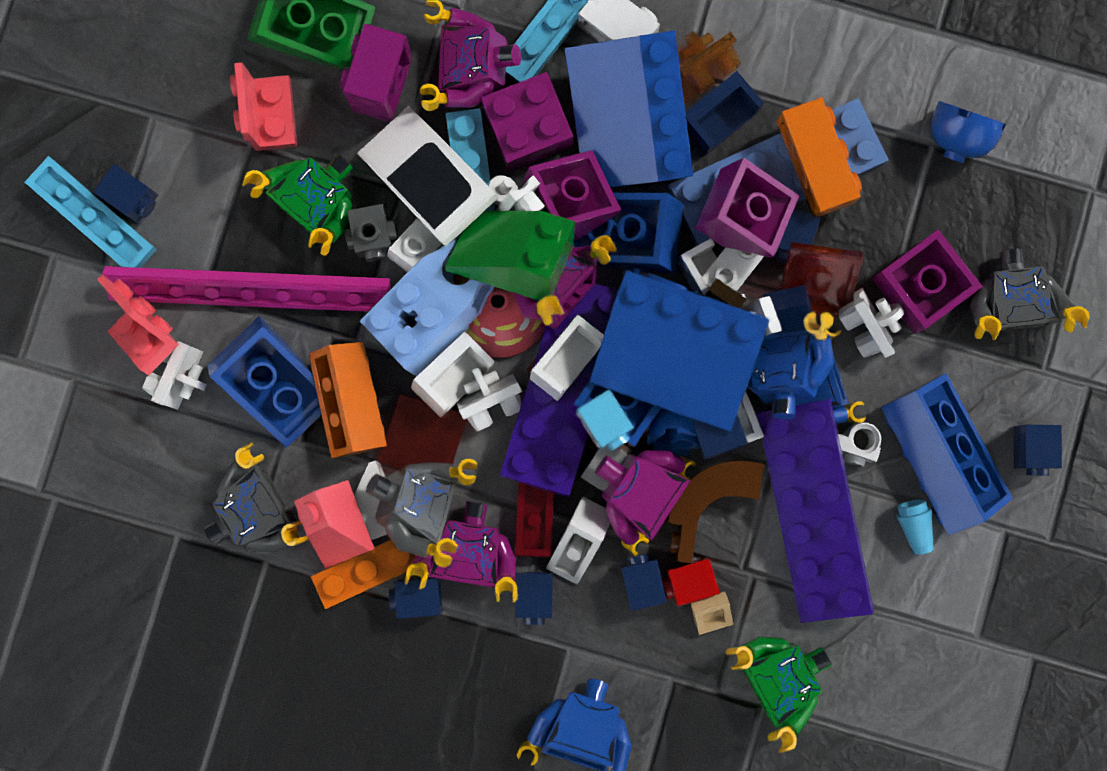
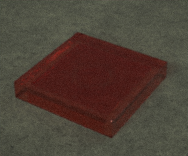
[779,242,863,318]
[379,394,468,469]

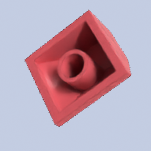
[294,480,374,569]

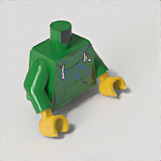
[242,154,353,256]
[726,636,832,753]

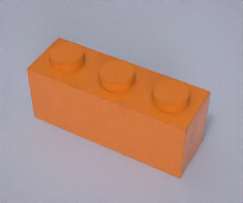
[776,97,862,217]
[309,342,387,459]

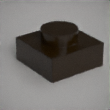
[704,278,747,309]

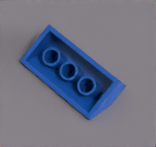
[881,373,1013,535]

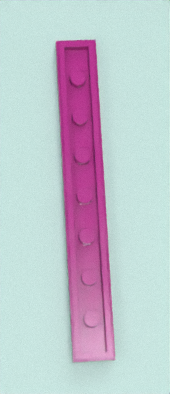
[102,266,391,312]

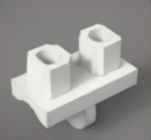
[488,175,545,211]
[839,288,905,358]
[142,341,207,410]
[456,367,522,431]

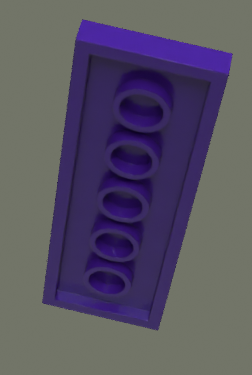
[500,284,619,497]
[757,398,874,623]

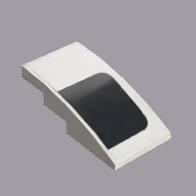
[357,106,499,247]

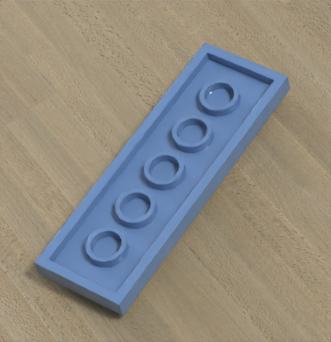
[668,98,889,246]

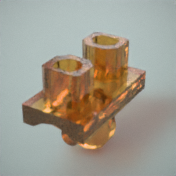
[680,31,741,95]

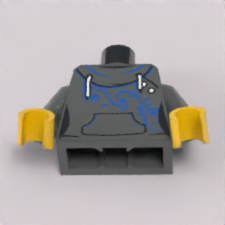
[970,249,1090,340]
[204,442,309,552]
[366,459,478,567]

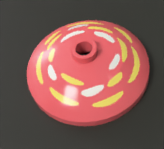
[453,274,546,358]

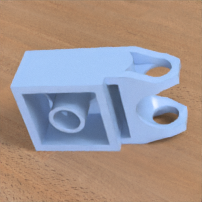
[360,239,495,376]

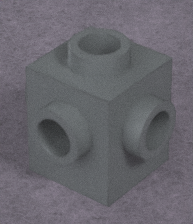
[345,204,398,262]

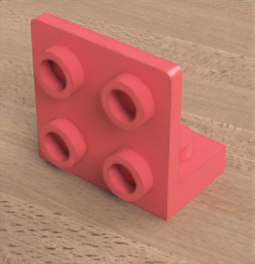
[230,62,298,151]
[97,274,179,376]

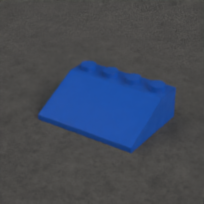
[564,30,693,187]
[590,270,770,432]

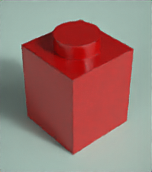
[662,557,720,606]

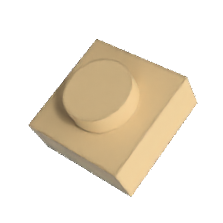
[691,592,733,635]

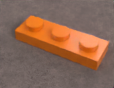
[311,540,416,609]

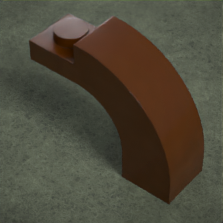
[665,461,764,563]

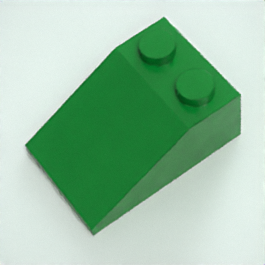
[247,0,376,71]
[445,211,575,301]

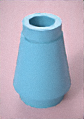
[896,499,934,555]

